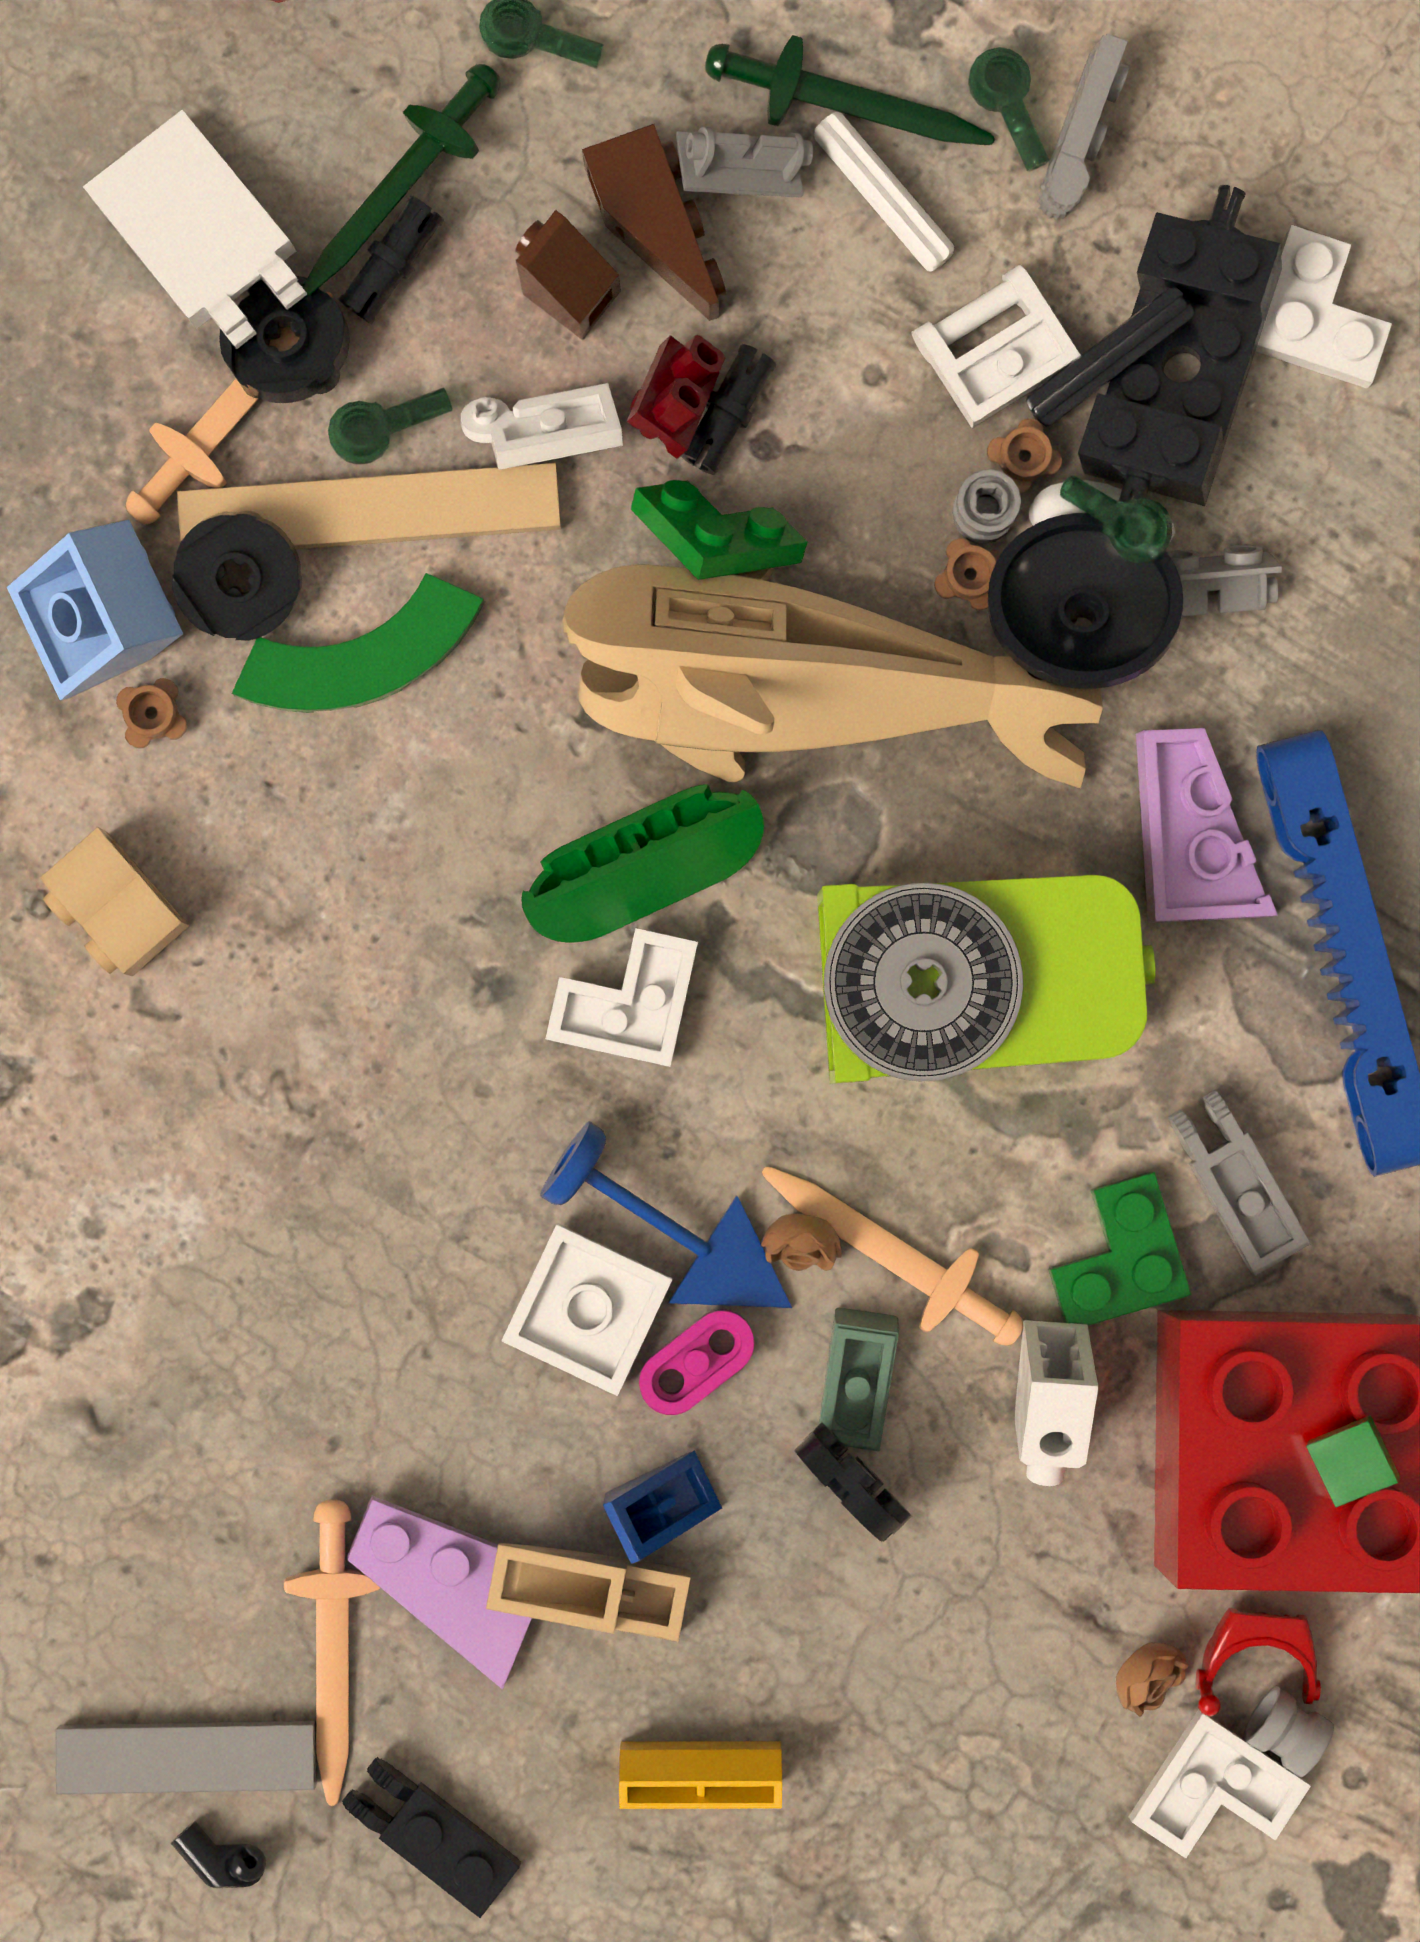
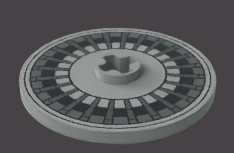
[824,883,1023,1082]

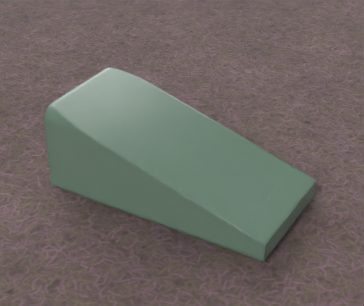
[818,1308,899,1451]

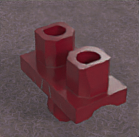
[627,335,725,459]

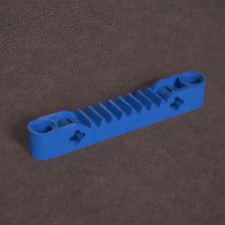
[1256,730,1420,1177]

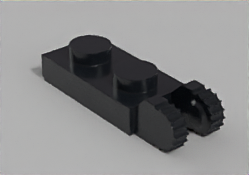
[342,1757,521,1918]

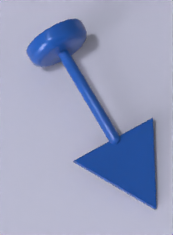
[540,1121,792,1308]

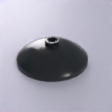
[988,513,1183,689]

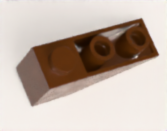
[582,124,726,321]

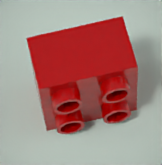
[1154,1310,1420,1593]

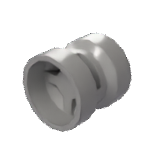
[952,469,1021,544]
[1243,1686,1334,1778]

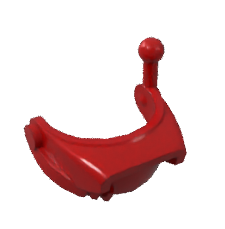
[1195,1608,1321,1716]

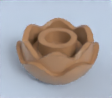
[761,1214,842,1271]
[1116,1642,1189,1717]

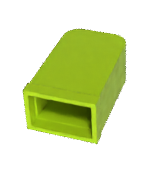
[817,875,1155,1084]

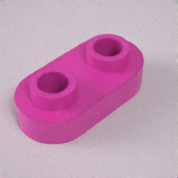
[639,1309,754,1415]

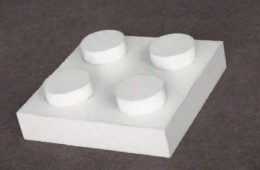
[502,1224,673,1396]

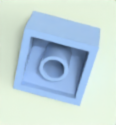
[7,520,183,700]

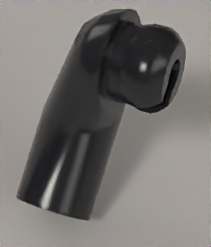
[170,1821,266,1888]

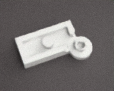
[461,383,623,470]

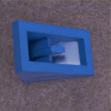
[603,1450,722,1564]

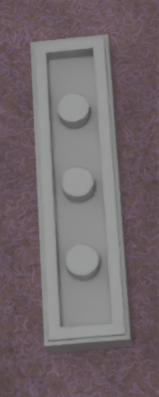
[56,1720,317,1794]

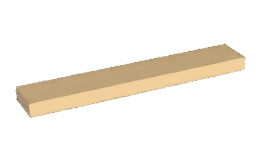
[177,463,561,550]

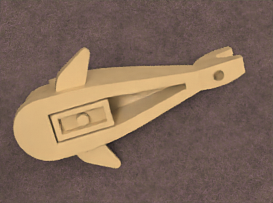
[562,565,1103,789]

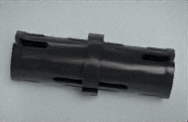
[338,196,444,324]
[681,344,776,475]

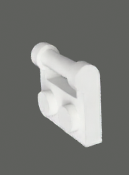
[912,265,1081,428]

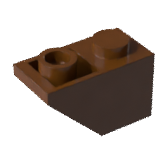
[515,210,621,340]

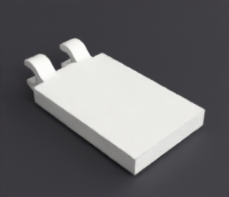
[83,110,307,349]

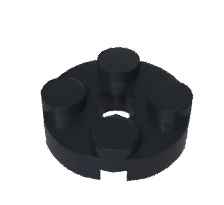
[219,275,350,403]
[172,511,302,641]
[795,1422,912,1542]

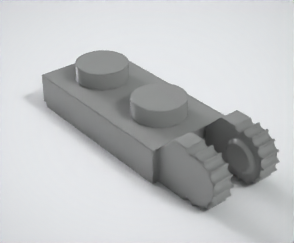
[1037,33,1129,220]
[1168,1090,1311,1276]

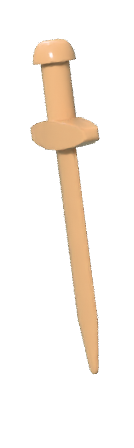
[126,292,333,525]
[762,1167,1023,1346]
[284,1499,380,1806]

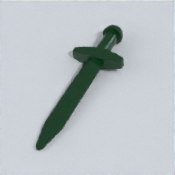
[705,35,995,145]
[302,64,501,296]

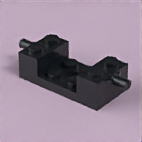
[1078,185,1282,522]

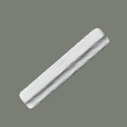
[814,111,954,272]

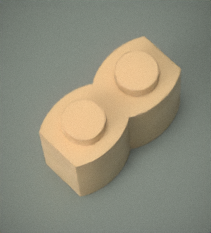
[40,827,189,976]

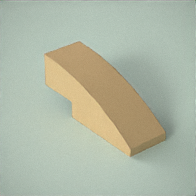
[486,1543,691,1642]

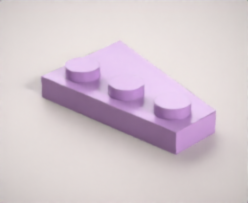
[1136,728,1278,923]
[348,1495,532,1690]

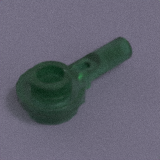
[479,0,604,69]
[968,47,1050,172]
[328,387,453,465]
[1060,475,1172,564]

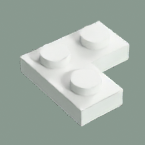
[1255,225,1392,388]
[545,928,698,1067]
[1128,1709,1311,1858]

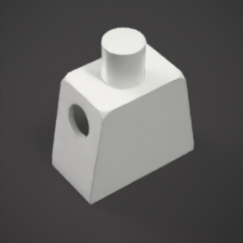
[1015,1320,1098,1486]

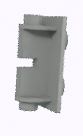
[675,127,813,198]
[1167,544,1282,616]

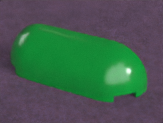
[521,784,764,943]

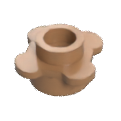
[987,419,1062,494]
[934,538,1001,610]
[116,678,187,748]

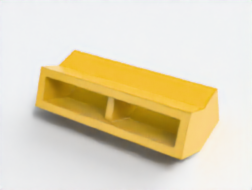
[619,1741,782,1809]

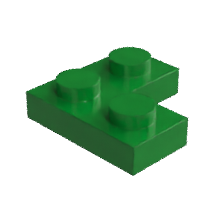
[631,480,808,580]
[1048,1172,1191,1326]

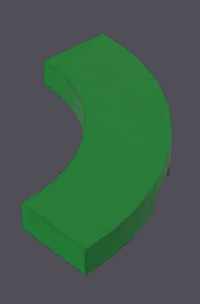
[231,573,485,713]

